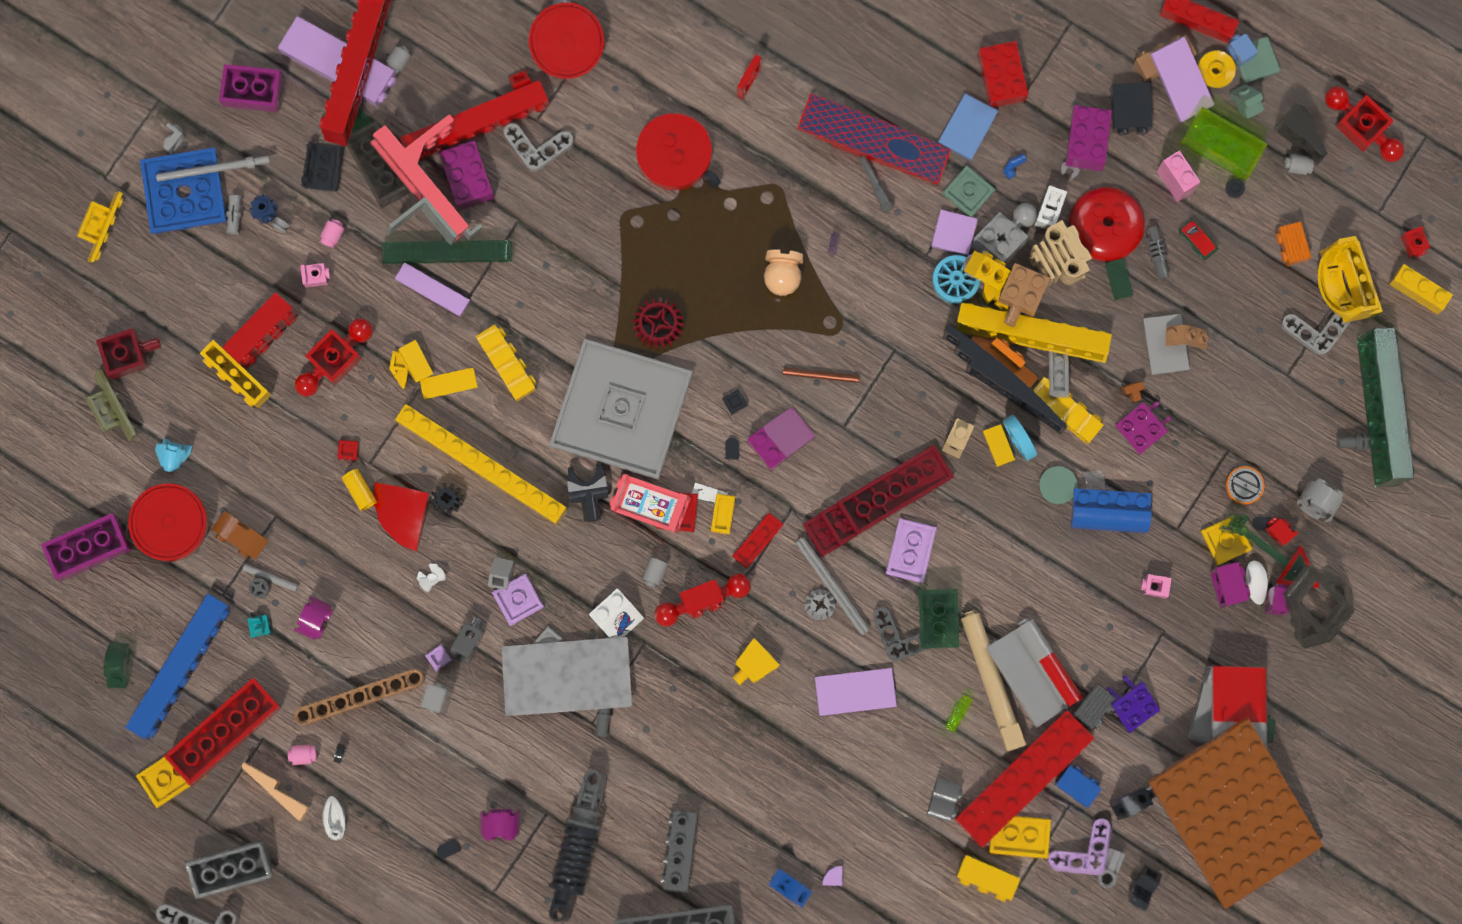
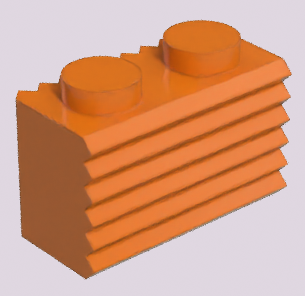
[1275,222,1312,266]

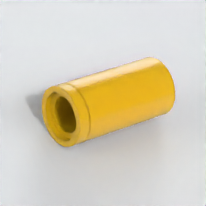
[341,469,377,511]

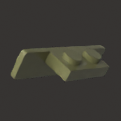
[86,369,136,442]

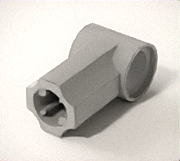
[1096,848,1125,888]

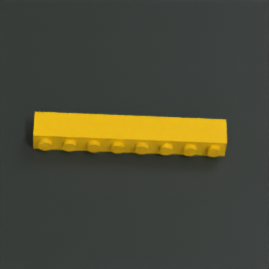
[956,303,1112,363]

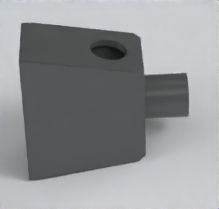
[451,617,485,665]

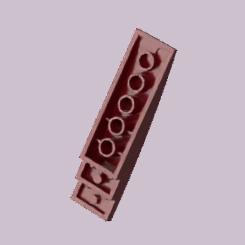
[802,445,954,557]

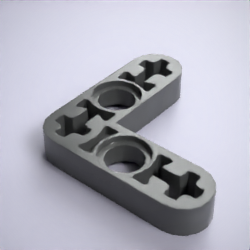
[873,607,941,661]

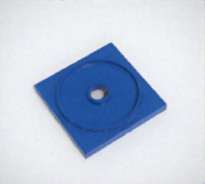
[140,148,227,235]

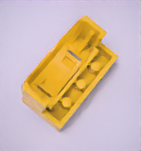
[1318,236,1383,323]

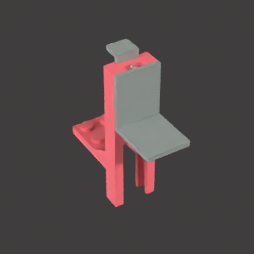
[371,114,483,245]

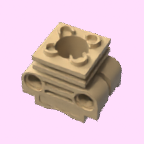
[1029,220,1092,287]

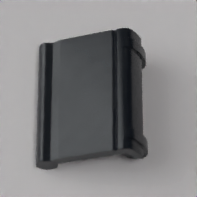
[301,142,344,192]

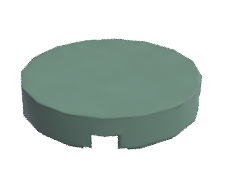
[1039,466,1077,505]

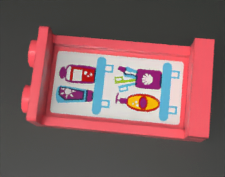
[610,474,691,534]

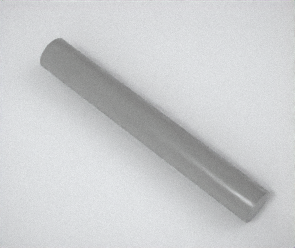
[243,563,299,592]

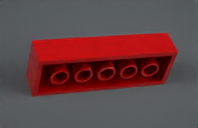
[163,678,281,787]

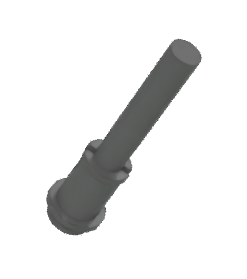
[859,156,894,213]

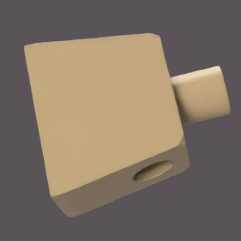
[942,418,974,459]

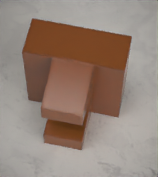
[1121,381,1145,402]

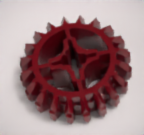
[633,297,684,349]

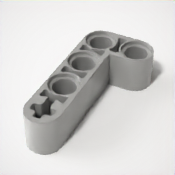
[1188,666,1212,744]
[156,904,239,924]

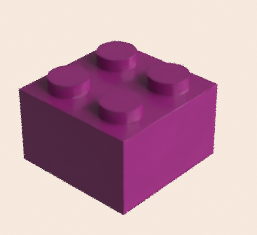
[1210,562,1251,609]

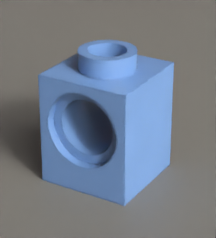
[1227,34,1258,67]

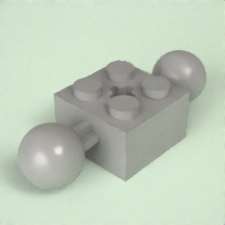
[963,203,1037,278]

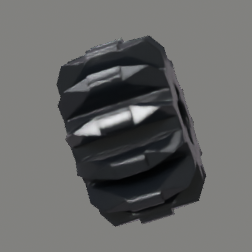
[431,483,464,516]

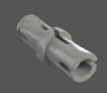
[226,195,242,235]

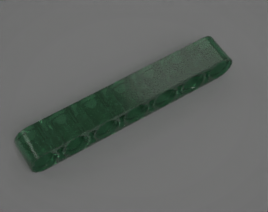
[382,240,512,264]

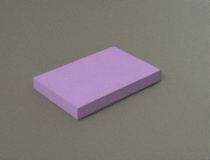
[886,518,937,584]

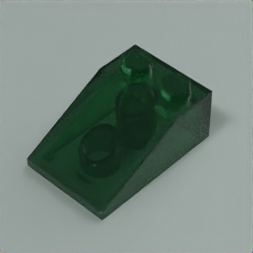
[917,588,960,649]

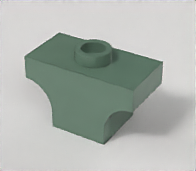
[1229,84,1264,119]

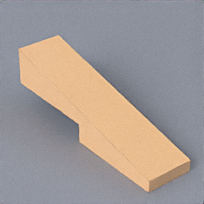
[241,763,310,822]

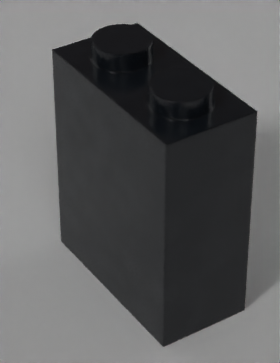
[1110,83,1153,135]

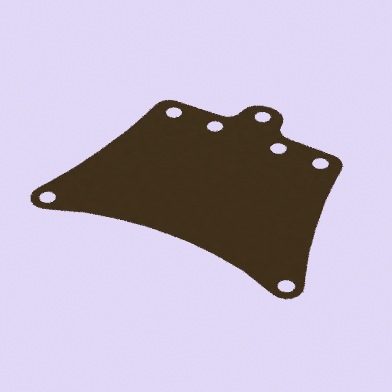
[614,179,843,359]

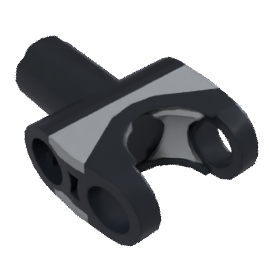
[568,463,609,522]

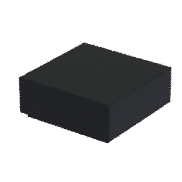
[722,389,748,416]

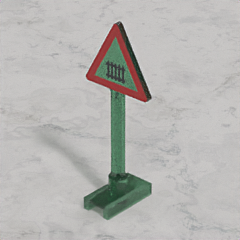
[1219,513,1319,588]

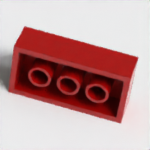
[222,292,298,369]

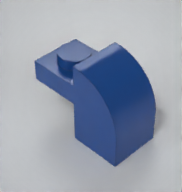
[768,869,812,908]

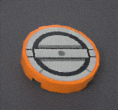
[1225,466,1265,505]

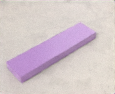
[395,263,470,317]

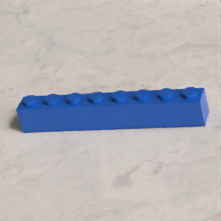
[125,594,231,740]

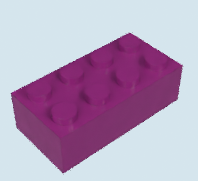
[41,513,132,582]

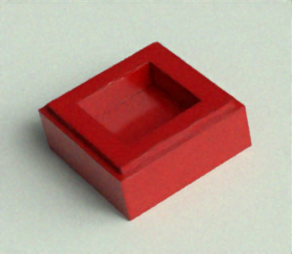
[508,70,531,90]
[337,440,359,461]

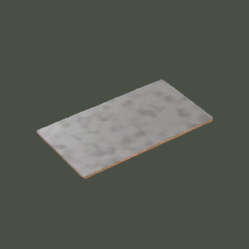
[502,637,632,716]

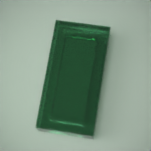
[1105,259,1133,301]

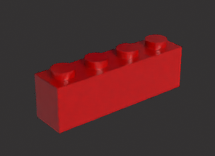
[1159,0,1239,44]

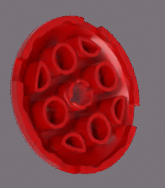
[1069,187,1145,262]

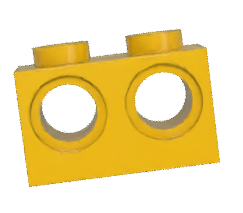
[964,251,1011,291]

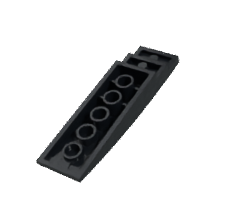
[942,325,1067,434]

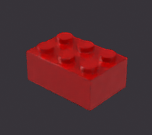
[977,41,1028,108]

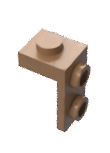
[1165,324,1208,349]

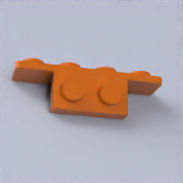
[971,336,1038,388]

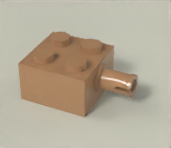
[998,263,1050,327]

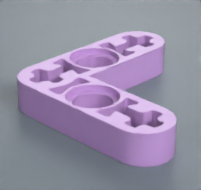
[1048,819,1112,875]

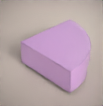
[822,866,842,886]

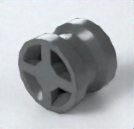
[249,578,270,599]

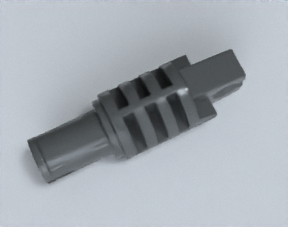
[1145,226,1169,280]
[1336,433,1392,450]

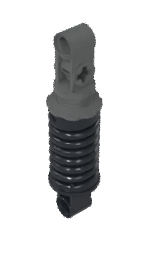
[548,769,607,923]

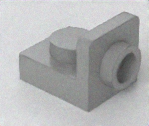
[162,123,186,155]

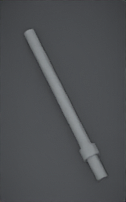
[156,156,270,182]

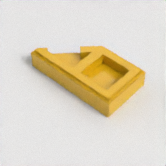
[389,351,409,389]

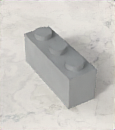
[421,682,452,715]

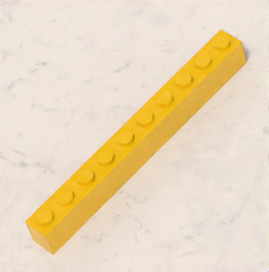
[395,404,567,525]

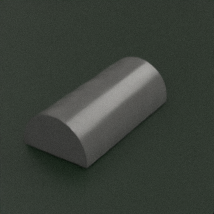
[185,840,273,899]

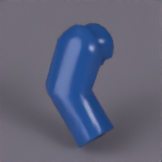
[1003,153,1027,179]

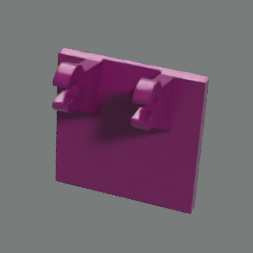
[1115,401,1172,455]

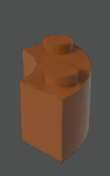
[211,510,269,560]

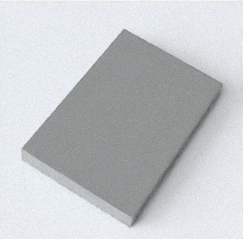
[1142,314,1190,375]

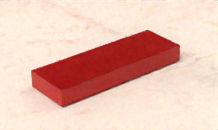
[732,513,784,569]

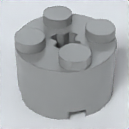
[1297,479,1343,522]

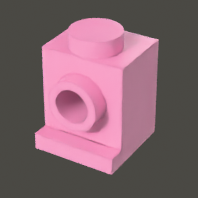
[301,263,331,288]
[1141,574,1171,599]

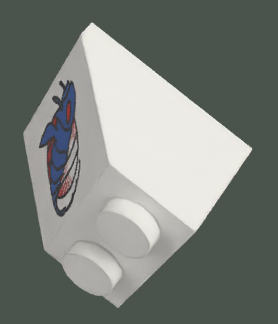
[589,588,644,638]

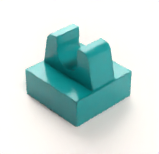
[247,615,271,638]

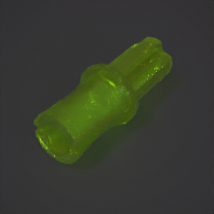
[944,695,973,733]

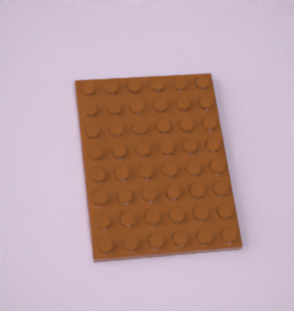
[1147,717,1323,909]

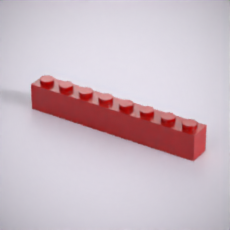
[400,80,549,162]

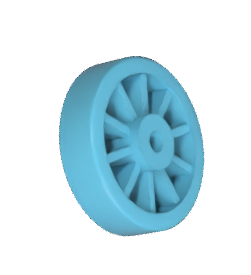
[932,255,980,304]
[1003,415,1037,461]

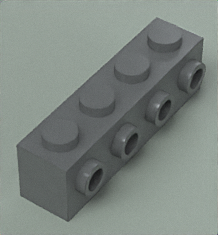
[661,811,697,892]

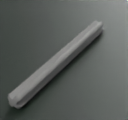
[796,537,870,635]

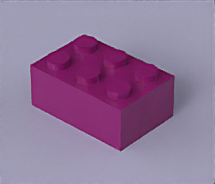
[219,64,284,113]
[1065,105,1112,171]
[439,141,495,210]

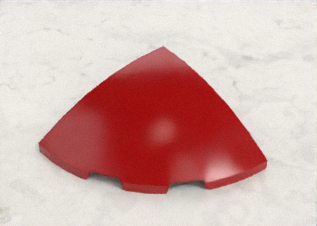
[373,482,430,551]

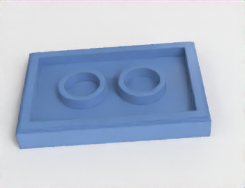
[938,94,998,161]

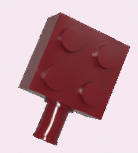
[96,328,162,380]

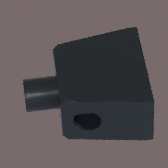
[1109,787,1156,820]

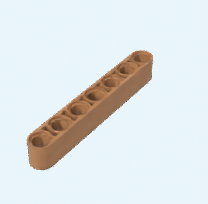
[294,669,425,725]

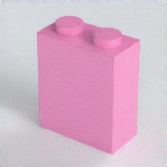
[1157,150,1200,202]

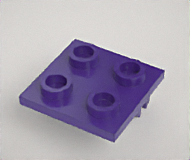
[1106,675,1160,733]

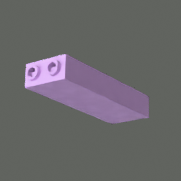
[278,16,397,107]

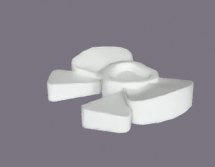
[417,564,446,592]

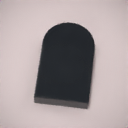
[725,437,739,460]
[1252,516,1272,531]
[437,839,461,859]

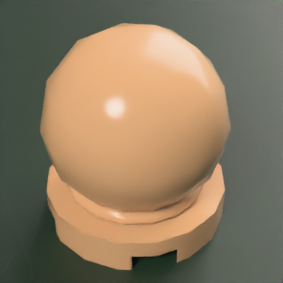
[764,250,803,296]

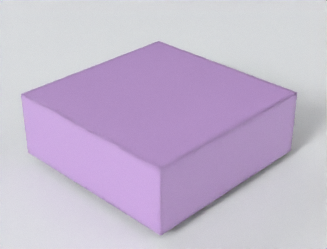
[425,645,453,671]

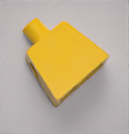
[732,638,780,685]

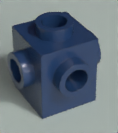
[249,195,278,224]

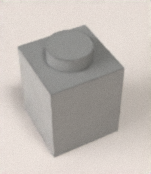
[488,557,513,590]

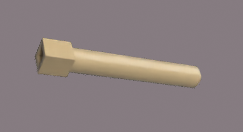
[961,610,1026,752]

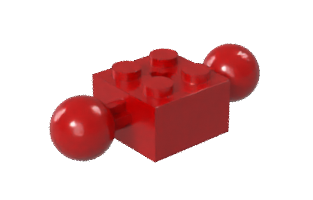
[1325,86,1404,162]
[294,318,373,397]
[654,574,751,627]

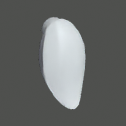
[1245,561,1268,605]
[322,796,346,840]

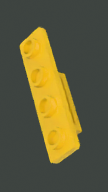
[76,191,123,263]

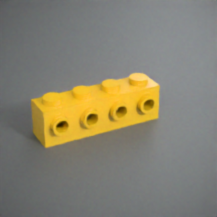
[200,340,271,408]

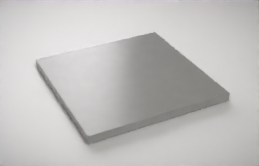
[549,338,693,480]

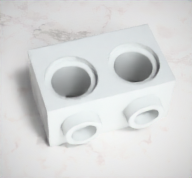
[1034,186,1067,230]

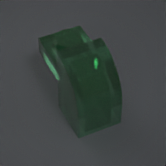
[104,642,130,689]

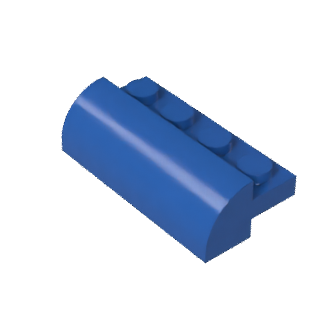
[1071,488,1152,533]

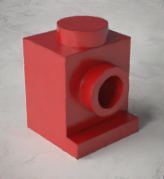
[1400,226,1430,258]
[1265,516,1298,546]

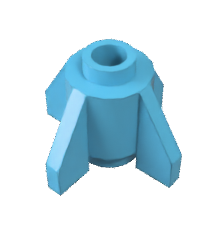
[155,439,192,472]

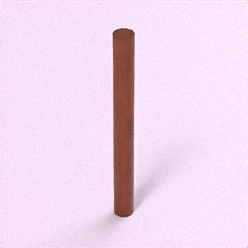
[783,368,860,383]

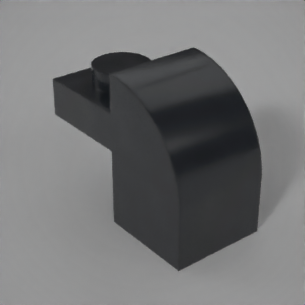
[1127,865,1162,911]

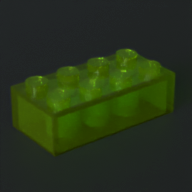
[1179,106,1268,181]

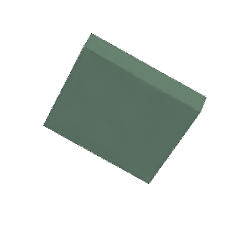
[1236,37,1280,85]
[942,166,996,217]

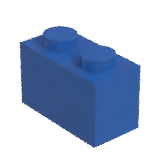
[1055,765,1102,808]

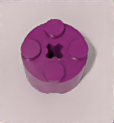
[294,596,334,640]
[480,809,520,840]

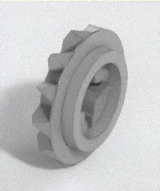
[805,589,836,620]

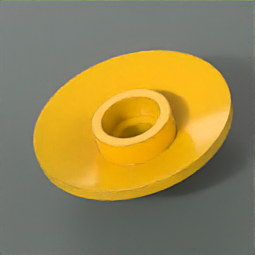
[1198,51,1236,88]

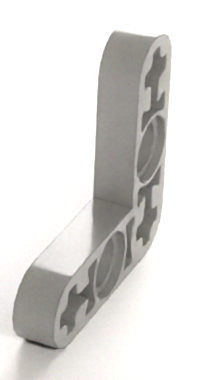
[504,123,574,172]
[1281,314,1350,355]

